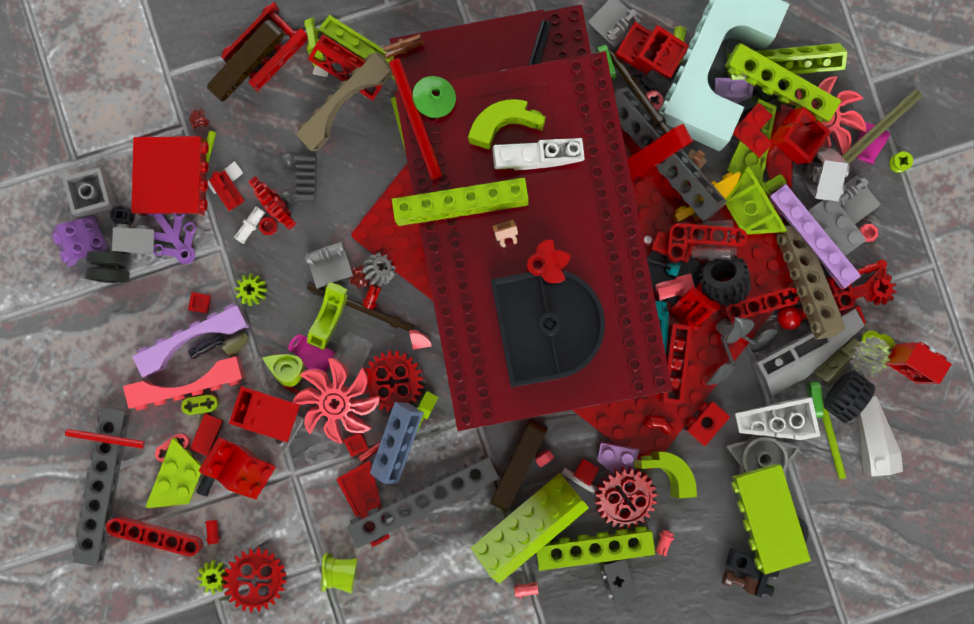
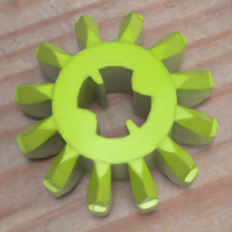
[234,273,268,306]
[197,560,229,594]

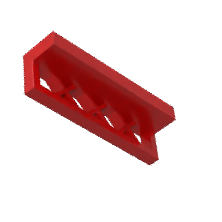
[308,34,384,101]

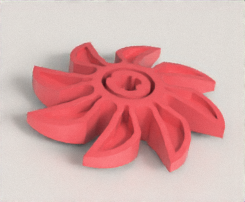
[780,76,866,156]
[293,358,380,444]

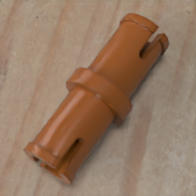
[383,33,424,59]

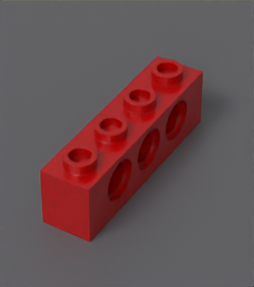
[660,324,692,404]

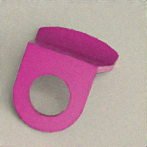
[856,122,890,165]
[288,334,336,372]

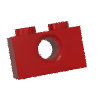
[684,401,730,446]

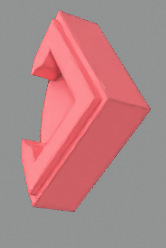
[409,330,432,350]

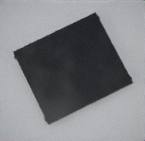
[647,250,704,305]

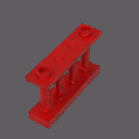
[220,2,308,92]

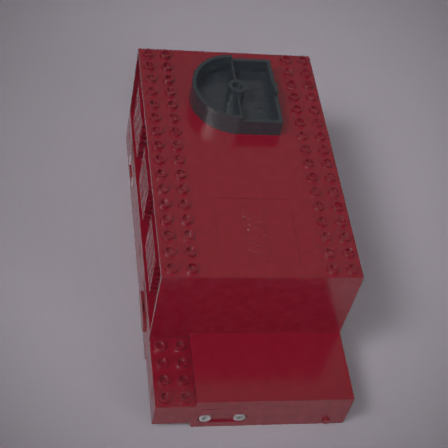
[389,4,673,431]

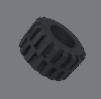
[699,254,751,307]
[823,370,875,423]

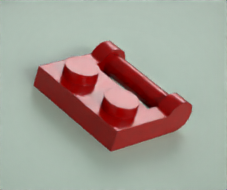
[670,286,720,330]

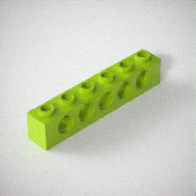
[725,43,841,123]
[726,43,847,80]
[392,178,528,226]
[536,526,655,571]

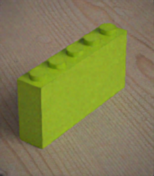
[731,463,811,574]

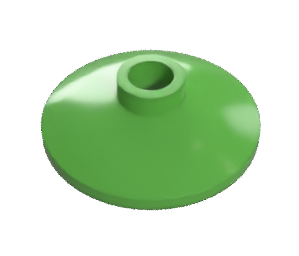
[412,76,456,118]

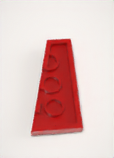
[766,111,793,189]
[336,460,390,548]

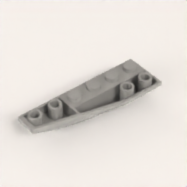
[753,309,865,397]

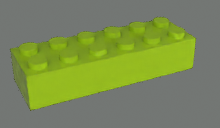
[470,473,589,584]

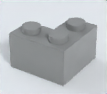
[111,224,154,255]

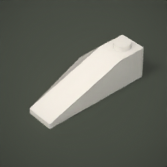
[858,396,903,476]
[735,397,820,440]

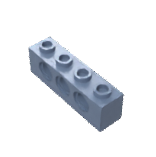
[370,402,424,484]

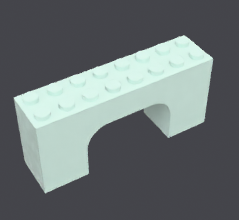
[659,0,790,151]

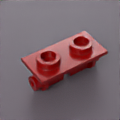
[208,170,245,211]

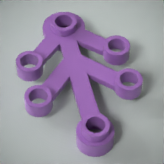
[149,214,197,264]

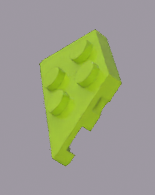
[726,167,787,235]
[146,437,202,508]

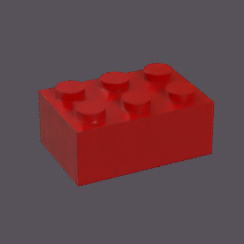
[885,342,952,384]

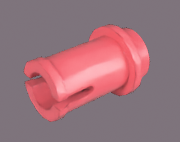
[655,529,674,556]
[514,582,538,599]

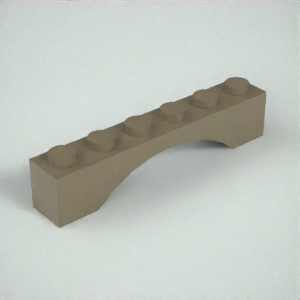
[296,52,393,151]

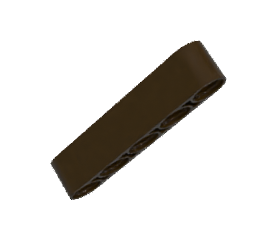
[207,20,285,102]
[490,419,548,512]

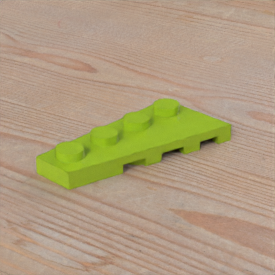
[726,99,777,185]

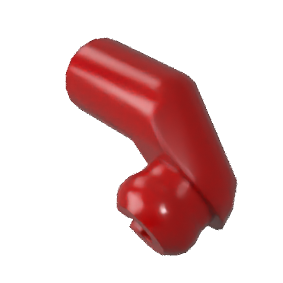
[645,415,674,435]

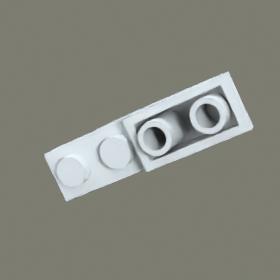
[492,138,585,170]

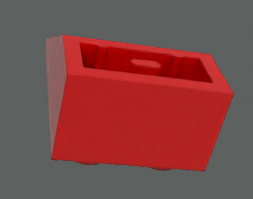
[229,386,300,442]

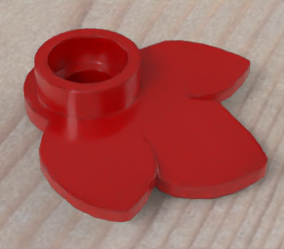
[527,240,571,283]

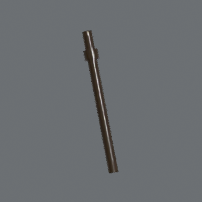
[609,50,670,134]
[307,282,415,332]

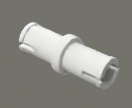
[234,206,266,244]

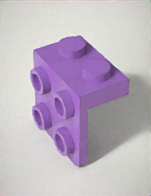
[52,216,107,267]

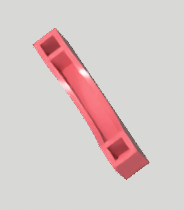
[123,356,246,411]

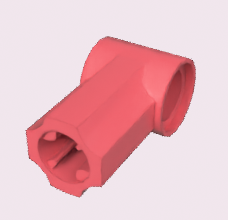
[655,274,695,300]

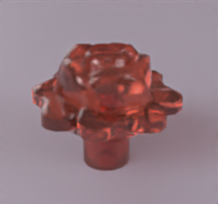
[188,108,209,129]
[349,265,370,289]

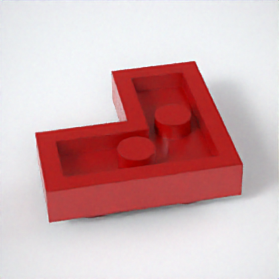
[733,103,773,158]
[651,220,700,263]

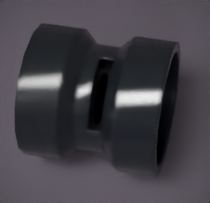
[110,205,135,226]

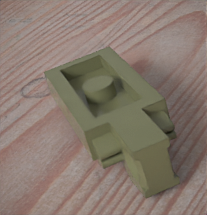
[814,338,861,386]

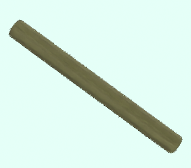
[842,89,922,163]

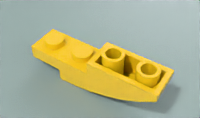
[672,172,741,224]

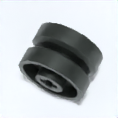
[85,251,131,283]

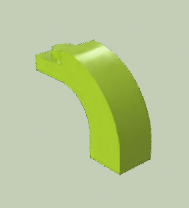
[468,100,546,150]
[307,282,348,350]
[634,451,697,498]

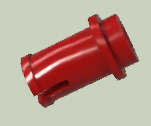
[362,284,382,309]
[205,519,221,545]

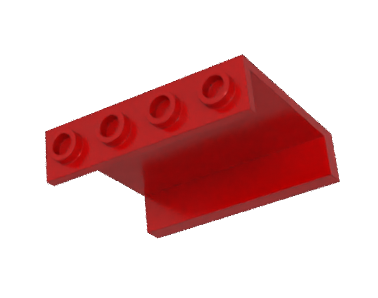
[131,136,209,216]

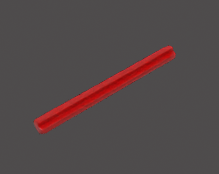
[389,58,442,180]

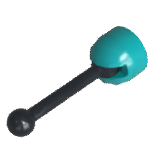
[647,258,681,277]

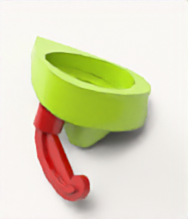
[262,354,305,395]

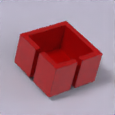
[771,107,831,164]

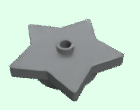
[726,434,800,481]

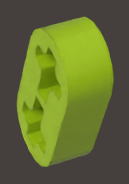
[181,395,220,415]

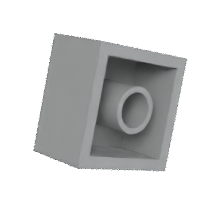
[62,167,117,218]

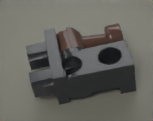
[722,548,780,598]

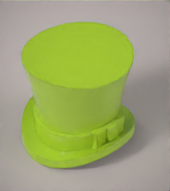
[320,553,357,594]

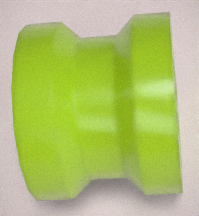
[889,151,913,173]

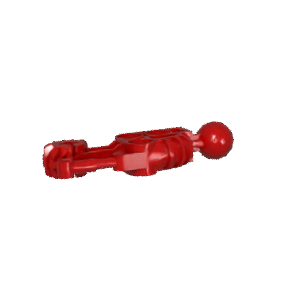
[777,259,897,330]

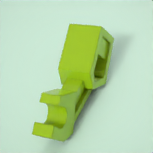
[304,17,326,66]
[415,391,439,436]

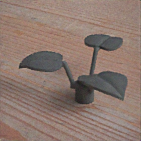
[705,317,778,385]

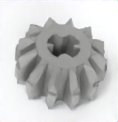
[362,253,396,287]

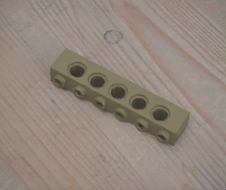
[776,226,846,340]

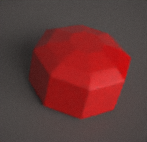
[259,217,278,236]

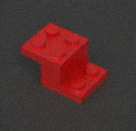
[614,21,690,80]
[198,437,276,500]

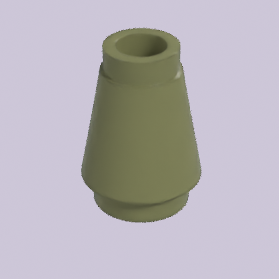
[221,331,250,358]

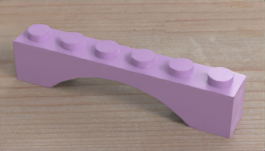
[769,184,861,289]
[132,304,251,377]

